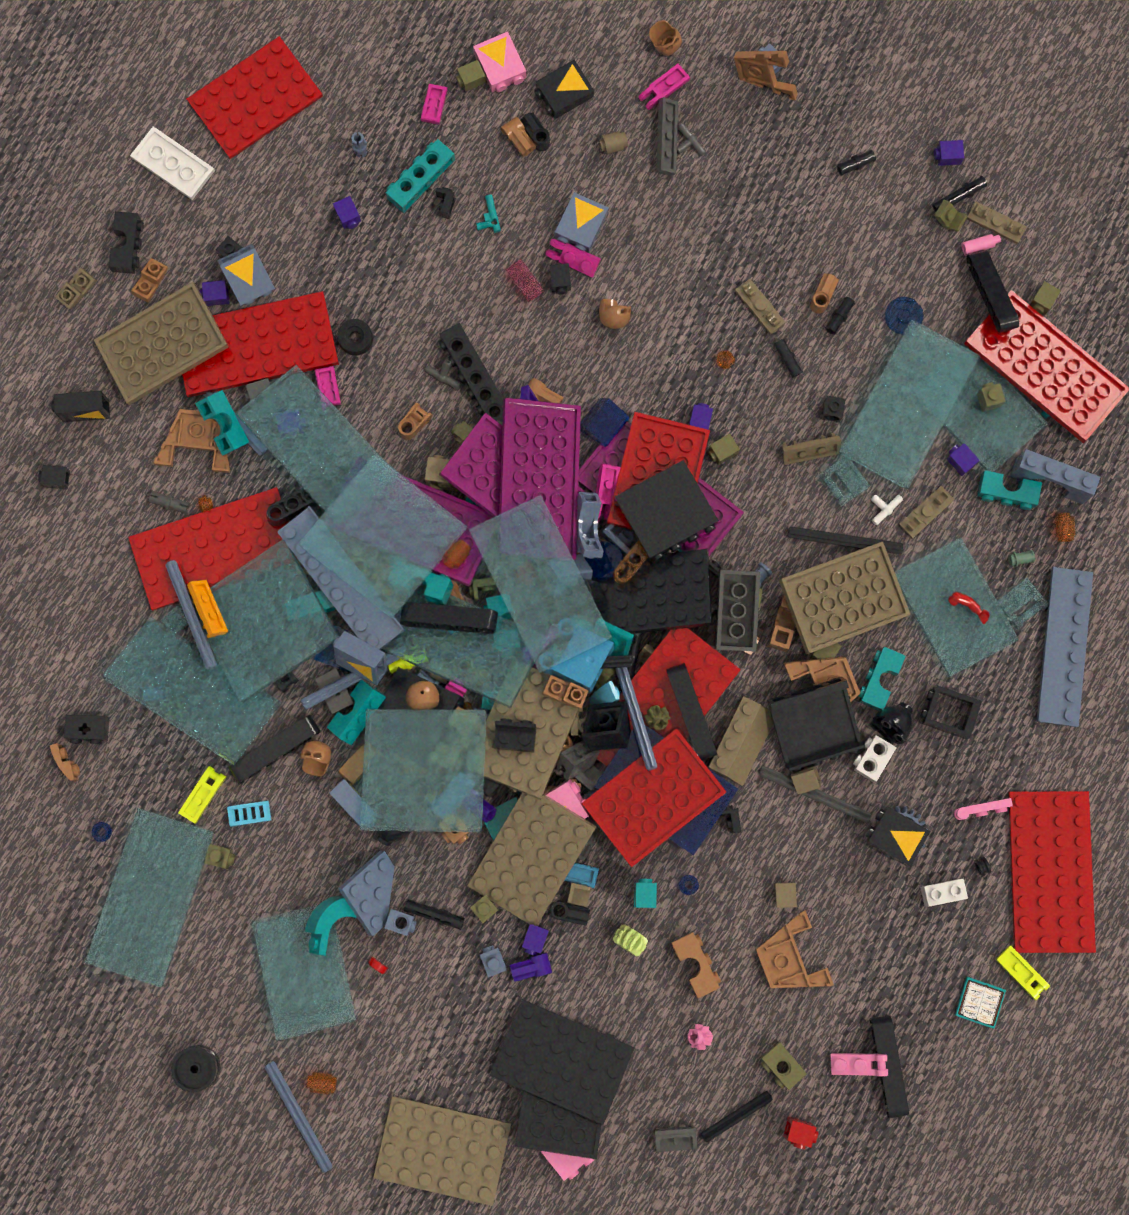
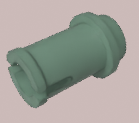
[1008,550,1035,567]

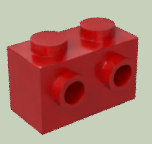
[783,1116,818,1150]

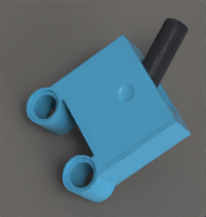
[539,618,633,693]

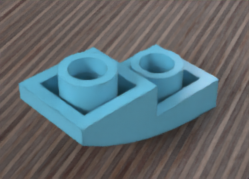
[589,681,620,705]

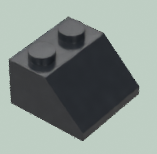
[582,701,631,751]

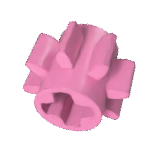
[688,1024,713,1050]

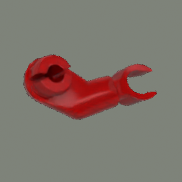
[948,592,990,624]

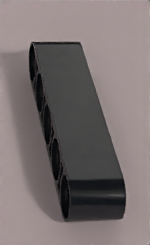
[966,250,1019,333]
[267,467,351,526]
[400,602,498,634]
[666,662,718,760]
[228,715,321,785]
[870,1015,909,1119]

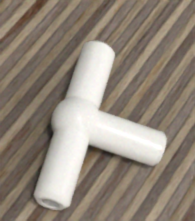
[871,495,903,525]

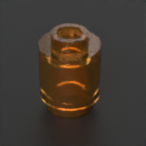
[1055,513,1076,542]
[442,539,471,569]
[306,1072,337,1095]

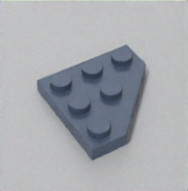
[338,850,395,936]

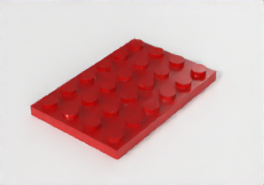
[187,36,323,159]
[607,412,710,530]
[582,728,726,867]

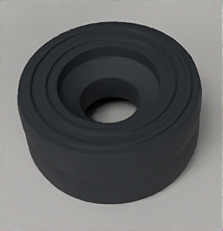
[337,319,373,356]

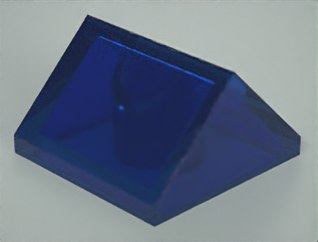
[580,398,630,447]

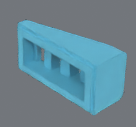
[227,801,271,827]

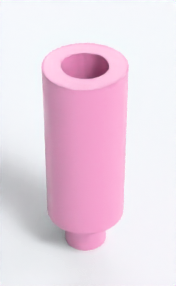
[961,234,1001,256]

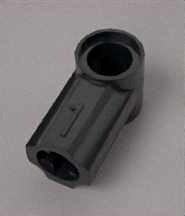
[520,112,550,151]
[549,902,590,926]

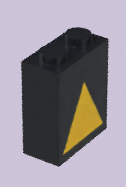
[534,59,594,119]
[51,391,110,422]
[865,807,931,867]

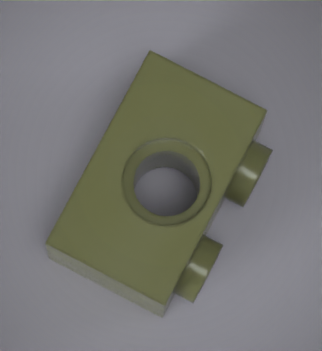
[760,1041,807,1090]

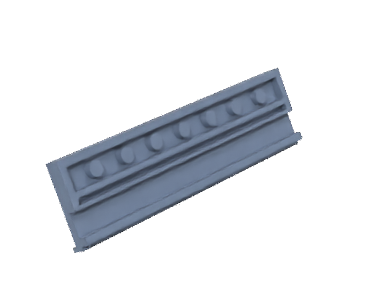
[277,506,405,650]
[1036,567,1093,727]

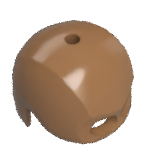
[649,20,682,56]
[599,299,631,329]
[406,681,439,712]
[300,741,331,776]

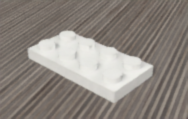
[130,126,215,200]

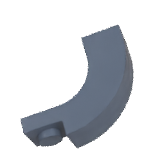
[576,492,604,559]

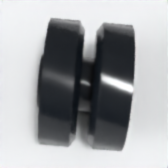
[171,1045,221,1093]

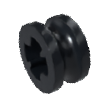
[974,856,992,877]

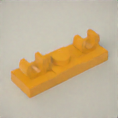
[187,580,228,638]

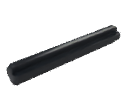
[701,1091,773,1142]

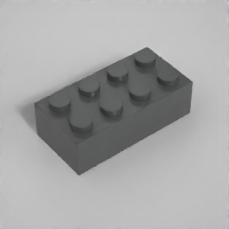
[714,570,760,652]

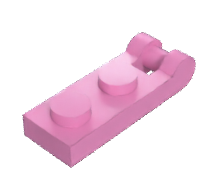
[954,798,1013,820]
[831,1053,888,1076]

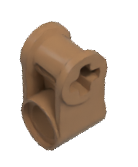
[398,403,433,440]

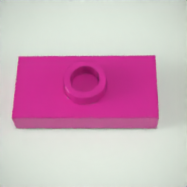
[421,84,448,125]
[315,366,341,408]

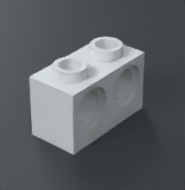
[853,735,897,783]
[920,879,968,907]

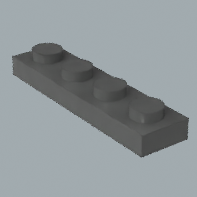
[656,97,678,176]

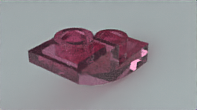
[506,259,544,302]

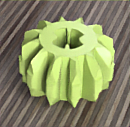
[613,925,648,956]

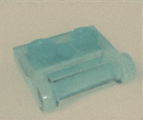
[818,455,870,507]
[995,578,1049,630]

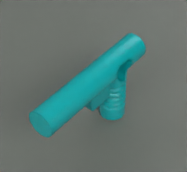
[476,195,501,233]

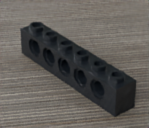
[438,323,504,422]

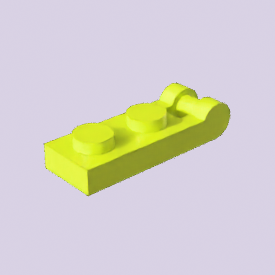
[178,766,226,824]
[995,945,1050,1001]

